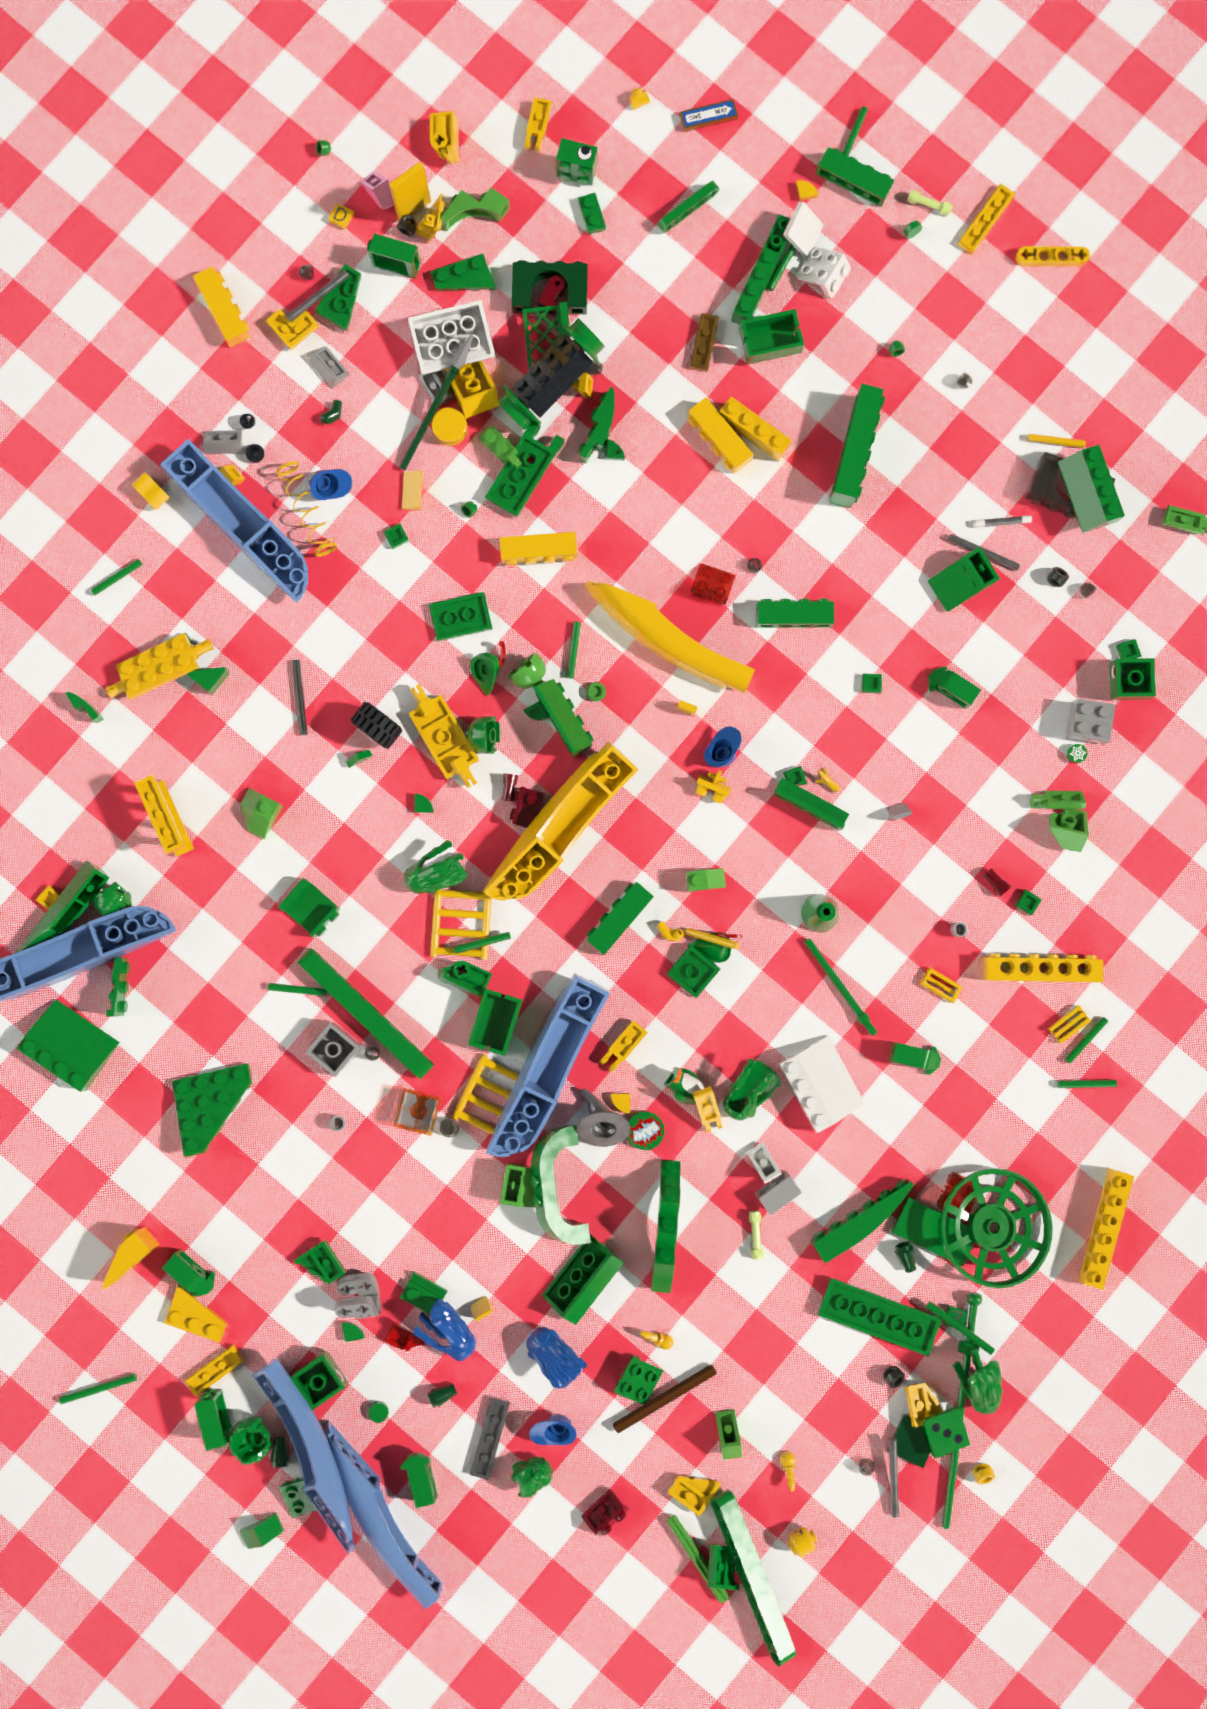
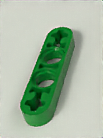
[657,181,720,233]

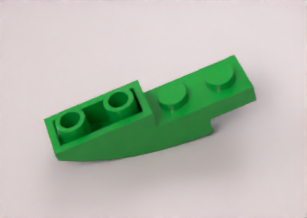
[578,387,615,464]

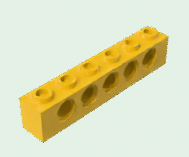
[983,953,1103,983]
[1078,1168,1134,1290]

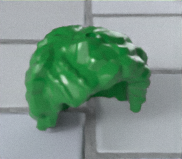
[228,1416,272,1465]

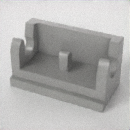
[755,1171,802,1216]

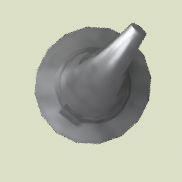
[577,1088,630,1147]

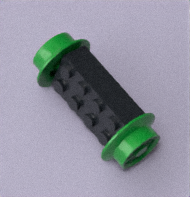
[498,318,605,430]

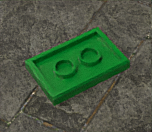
[429,592,493,642]

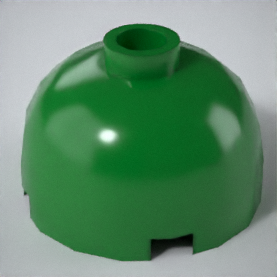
[466,716,501,754]

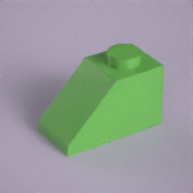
[685,868,726,892]
[715,1409,742,1460]

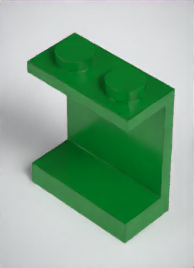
[278,878,340,938]

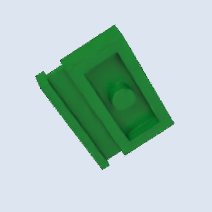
[400,1271,448,1314]

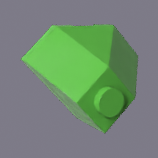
[240,788,283,839]
[1049,809,1089,853]

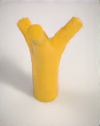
[815,768,841,793]

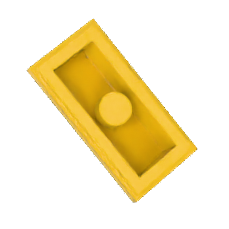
[402,470,423,511]

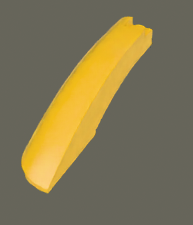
[584,581,755,694]
[483,741,639,901]

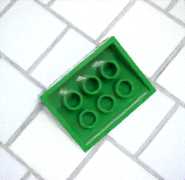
[16,999,120,1092]

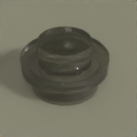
[440,1118,459,1138]

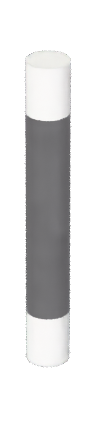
[974,515,1032,528]

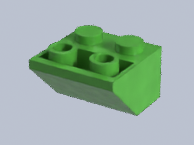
[500,1162,535,1208]

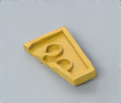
[164,1284,228,1343]

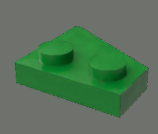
[294,1239,346,1284]
[707,1545,740,1590]

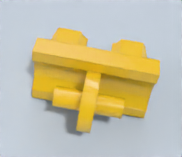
[696,770,731,804]

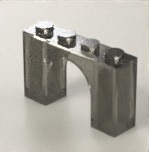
[1025,452,1116,519]

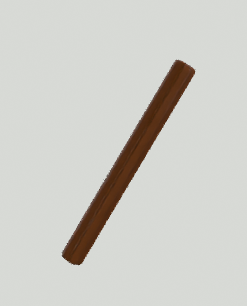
[613,1364,717,1433]

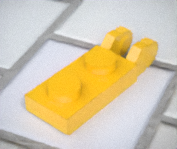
[524,97,553,152]
[600,1020,648,1072]
[693,1086,723,1133]

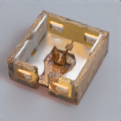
[393,1087,442,1136]

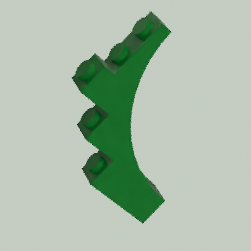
[651,1160,681,1293]

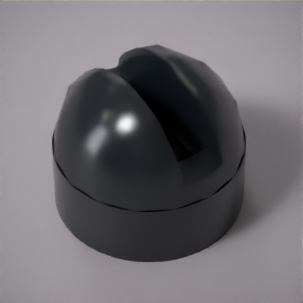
[240,413,256,429]

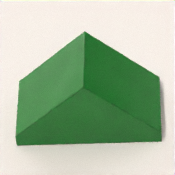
[187,667,230,695]
[240,1513,284,1549]

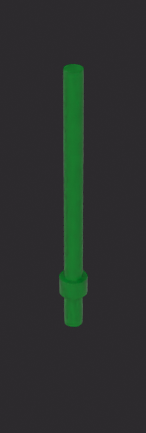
[804,938,878,1036]

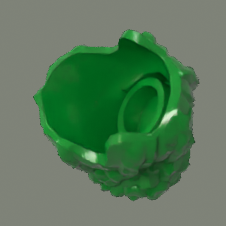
[511,1456,553,1498]

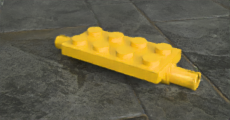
[106,633,214,700]
[408,684,480,789]

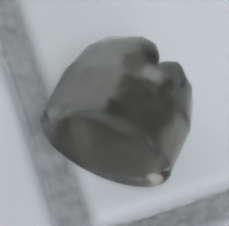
[299,264,314,280]
[956,372,973,389]
[747,558,762,574]
[1080,582,1097,599]
[365,1045,381,1061]
[859,1458,875,1476]

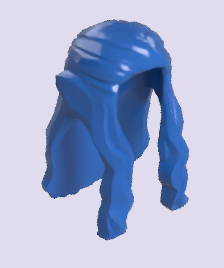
[413,1299,476,1362]
[526,1326,587,1389]

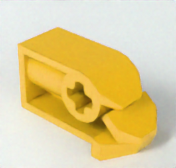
[430,111,460,165]

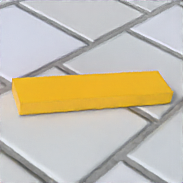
[957,183,1016,255]

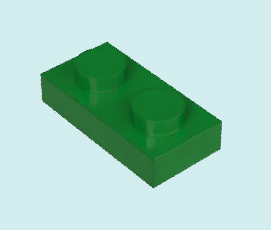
[578,192,606,235]

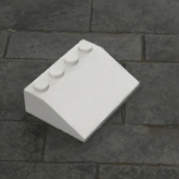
[408,300,495,375]
[778,1036,865,1133]

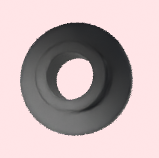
[245,444,265,463]

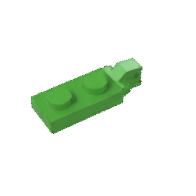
[479,425,522,468]
[1162,505,1207,535]
[1030,791,1086,809]

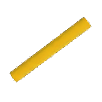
[1028,434,1086,448]
[685,928,739,950]

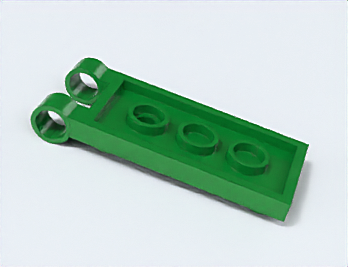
[485,422,565,518]

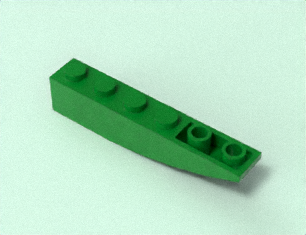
[731,214,790,325]
[16,860,110,953]
[810,1179,914,1264]

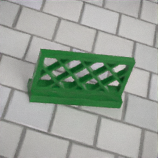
[522,302,571,369]

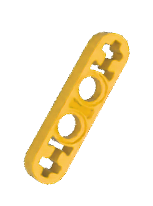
[1015,246,1090,267]

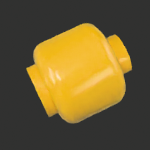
[787,1526,818,1558]

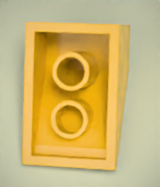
[444,361,500,419]
[101,1227,160,1290]

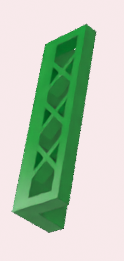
[773,777,849,831]

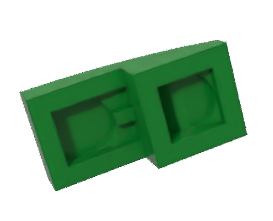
[65,691,104,723]

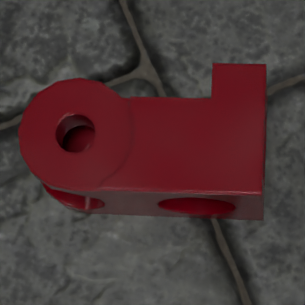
[538,275,566,317]

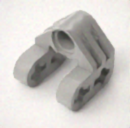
[335,1273,381,1319]

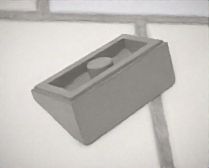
[309,346,350,388]
[418,371,455,407]
[202,430,243,454]

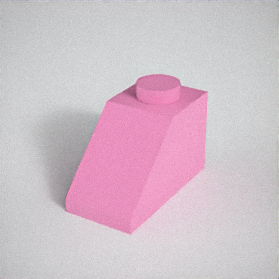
[360,171,394,209]

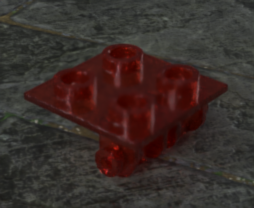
[690,563,736,606]
[936,1171,982,1213]

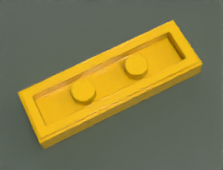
[185,1344,245,1397]

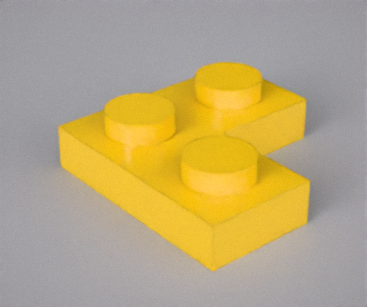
[265,309,319,350]

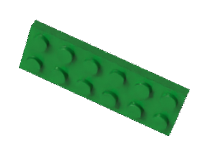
[817,1277,942,1357]

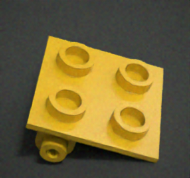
[416,193,444,244]

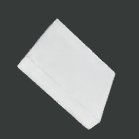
[783,202,824,257]

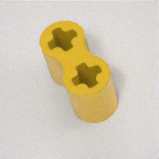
[131,472,170,510]

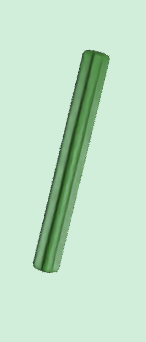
[667,1515,728,1603]

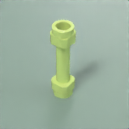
[907,190,953,216]
[749,1211,763,1260]

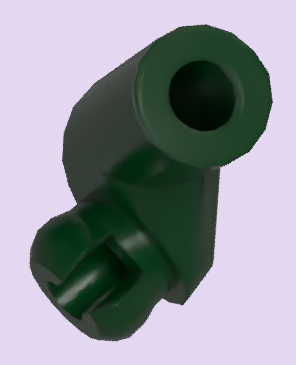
[320,400,342,425]

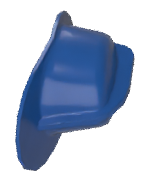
[308,469,353,500]
[704,726,742,768]
[529,1414,577,1445]

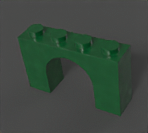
[511,260,588,315]

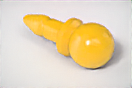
[640,1331,674,1350]
[780,1451,796,1492]

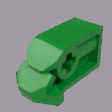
[928,666,981,709]
[437,961,492,999]
[889,1042,941,1075]
[162,1249,216,1297]
[401,1452,438,1509]

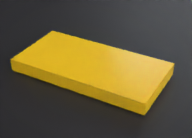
[389,162,431,220]

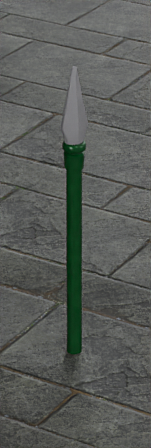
[399,333,474,471]

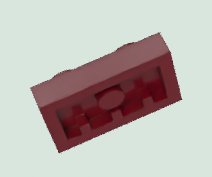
[509,786,544,828]
[581,1489,629,1536]

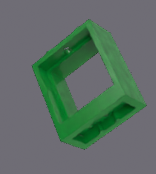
[367,233,421,279]
[194,1388,232,1451]

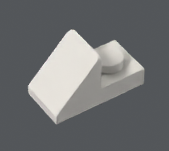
[747,1143,782,1184]

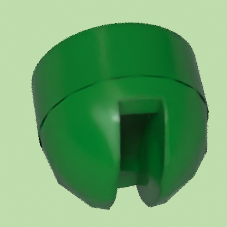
[316,140,332,156]
[889,340,905,357]
[461,501,478,518]

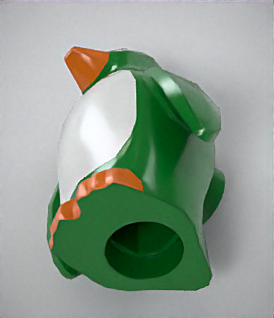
[664,1068,714,1105]

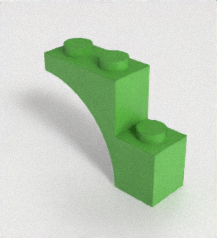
[440,187,510,231]

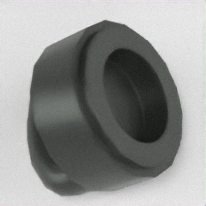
[397,215,416,236]
[1047,567,1069,587]
[883,1366,905,1388]

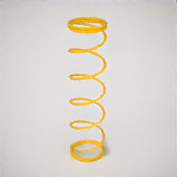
[276,461,337,557]

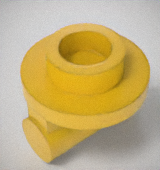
[629,87,650,110]

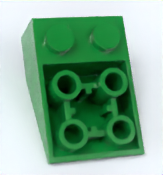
[927,547,1000,613]

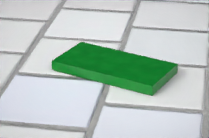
[892,1197,974,1267]

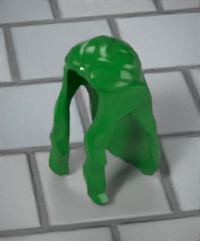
[404,840,467,894]
[723,1059,781,1121]
[952,1347,1003,1415]

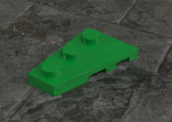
[430,253,496,292]
[315,264,362,332]
[106,958,130,1017]

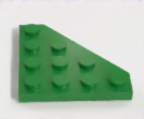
[172,1063,253,1158]

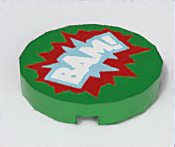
[628,1111,665,1150]

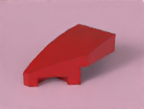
[384,1322,426,1352]

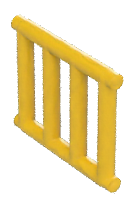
[430,889,492,961]
[452,1054,519,1135]

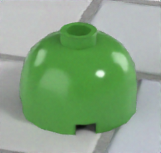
[508,652,546,689]

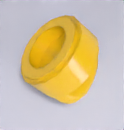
[973,1463,995,1485]

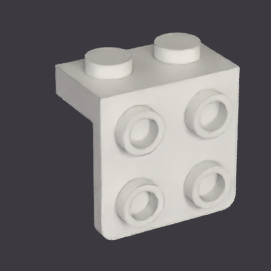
[796,247,851,299]

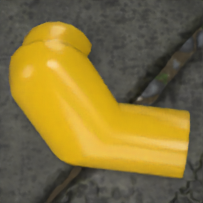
[656,921,684,942]

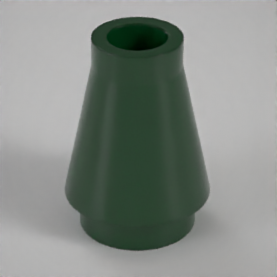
[895,1241,916,1273]
[427,1383,457,1408]
[270,1437,289,1468]

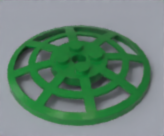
[940,1168,1053,1289]

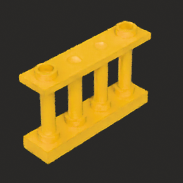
[134,775,194,857]

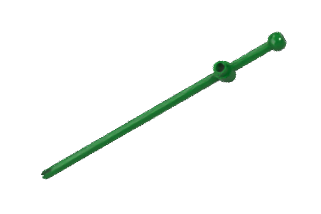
[942,1292,982,1530]

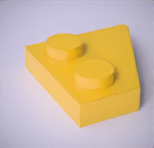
[904,1382,942,1427]
[667,1475,721,1517]

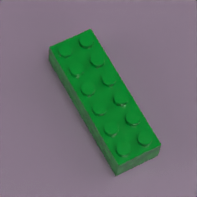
[829,383,885,508]

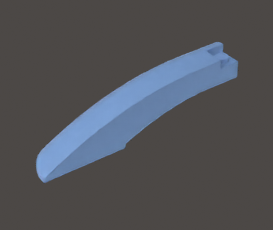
[160,439,308,603]
[0,906,176,1003]
[486,973,610,1157]
[252,1358,354,1554]
[325,1421,443,1609]

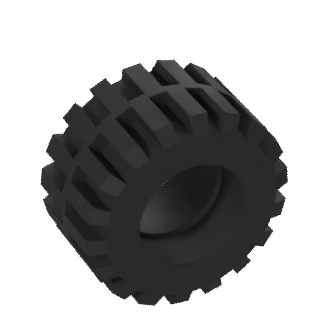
[350,701,403,749]

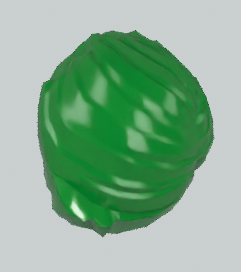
[92,881,132,916]

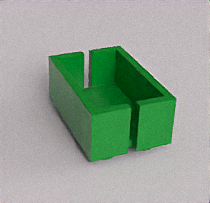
[739,309,804,365]
[468,988,523,1056]

